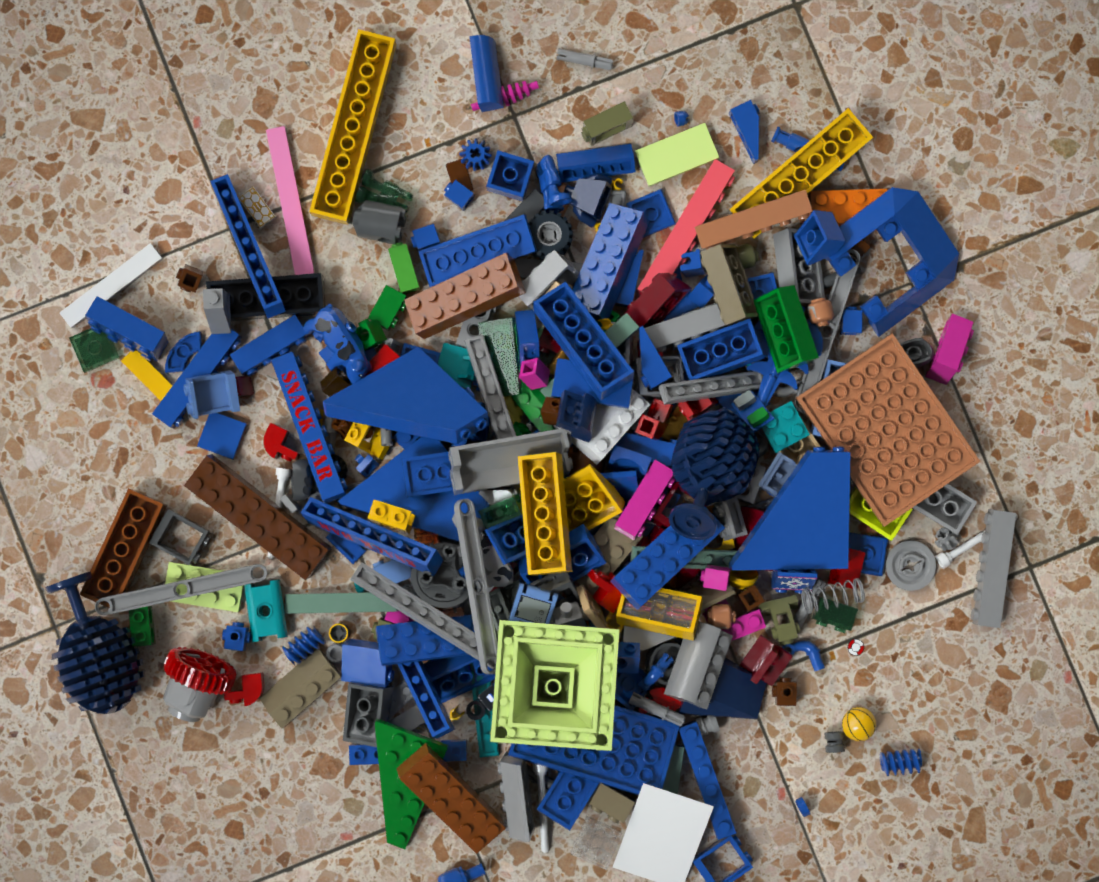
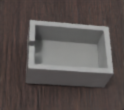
[519,250,580,309]

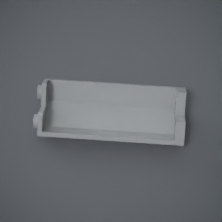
[448,429,573,495]

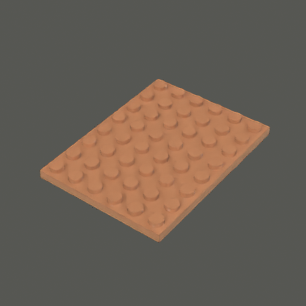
[796,333,981,527]

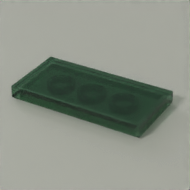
[478,317,522,397]

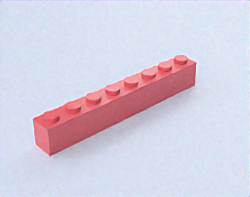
[636,159,735,293]

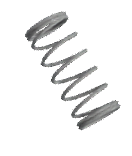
[801,578,865,614]

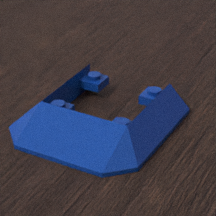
[825,187,959,337]

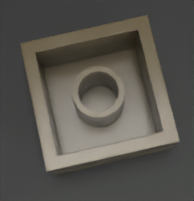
[589,783,635,824]

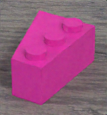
[925,313,974,385]

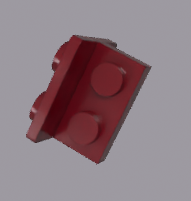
[740,635,793,686]

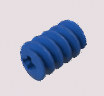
[282,626,326,665]
[880,748,922,776]

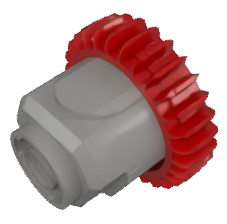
[163,647,237,722]

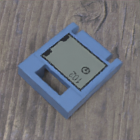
[508,583,558,624]

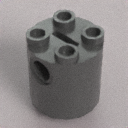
[353,200,406,245]

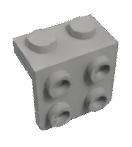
[713,497,748,541]

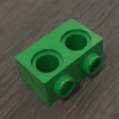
[355,319,387,352]
[128,606,156,647]

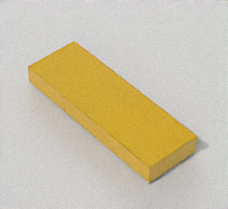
[121,350,173,401]

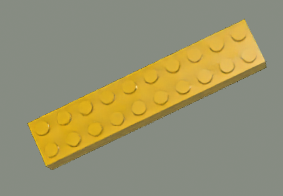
[309,29,397,225]

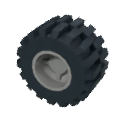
[529,210,573,260]

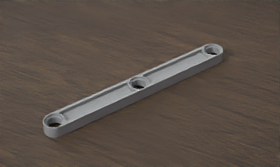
[794,249,860,413]
[454,499,498,674]
[95,564,267,615]

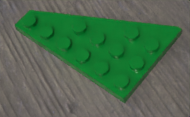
[375,718,448,849]

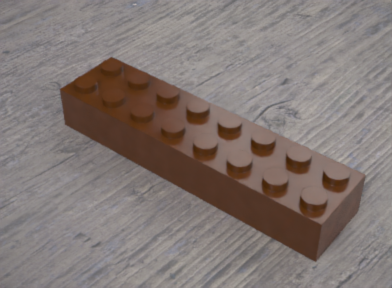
[184,454,332,580]

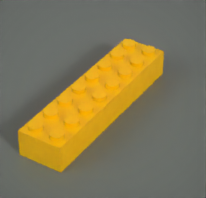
[729,108,873,239]

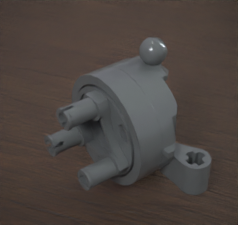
[402,536,477,615]

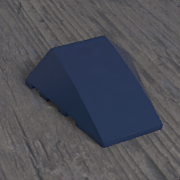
[679,657,767,720]

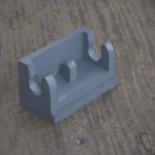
[758,452,798,496]

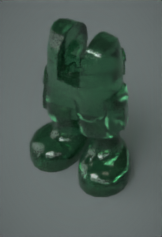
[355,168,414,213]

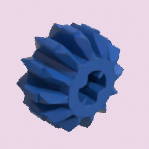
[459,138,492,171]

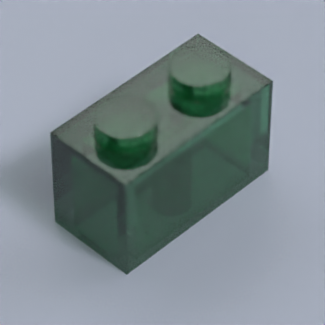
[478,493,523,529]
[812,597,858,633]

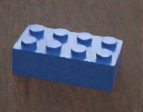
[85,296,169,362]
[677,318,765,380]

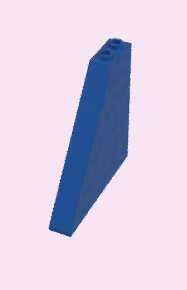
[323,347,489,444]
[338,437,502,543]
[729,447,850,570]

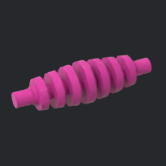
[471,81,539,111]

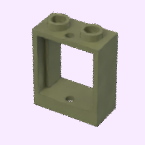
[581,101,633,146]

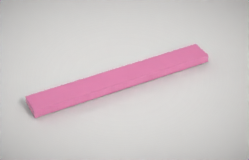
[266,126,315,275]

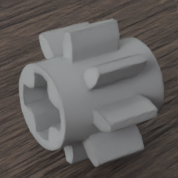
[934,528,959,551]

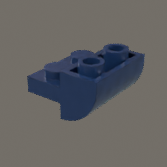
[556,390,597,443]

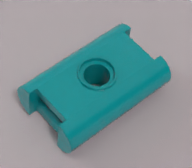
[244,579,288,642]

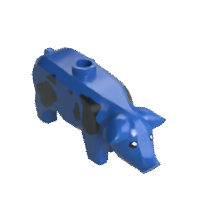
[303,304,372,384]

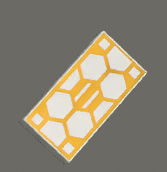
[238,187,276,229]

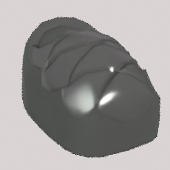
[900,338,934,368]
[291,459,313,501]

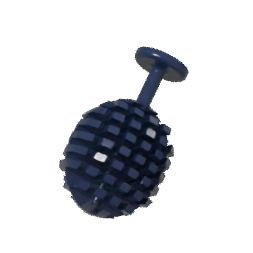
[669,407,760,540]
[45,571,145,715]

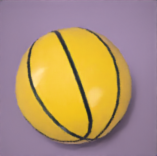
[842,707,876,742]

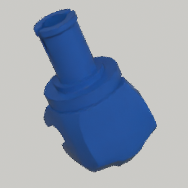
[437,863,486,882]

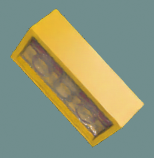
[616,588,703,641]

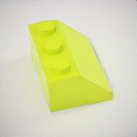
[849,486,912,541]

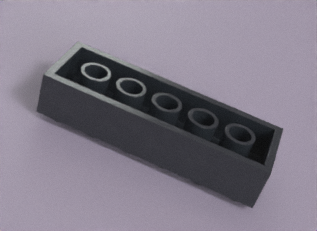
[206,273,326,321]

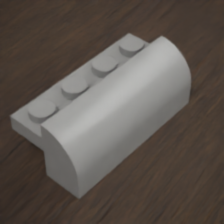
[664,622,733,709]

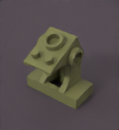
[759,595,800,645]

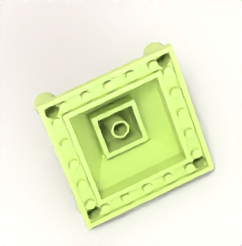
[490,620,619,751]

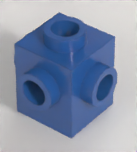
[222,622,251,651]

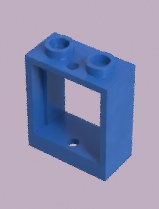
[515,310,539,369]
[692,835,753,882]

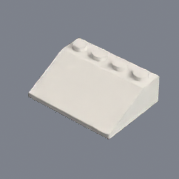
[553,389,651,465]

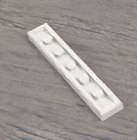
[60,243,163,328]

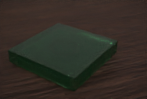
[69,329,120,373]

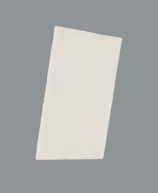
[613,783,714,882]

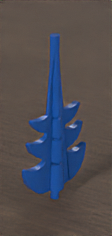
[747,306,823,407]

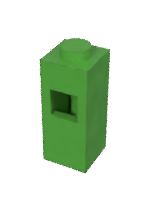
[388,242,420,295]

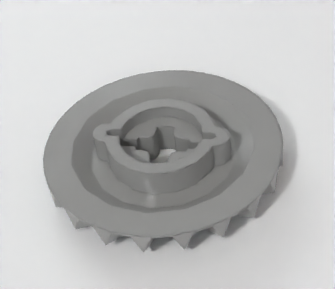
[885,541,936,591]

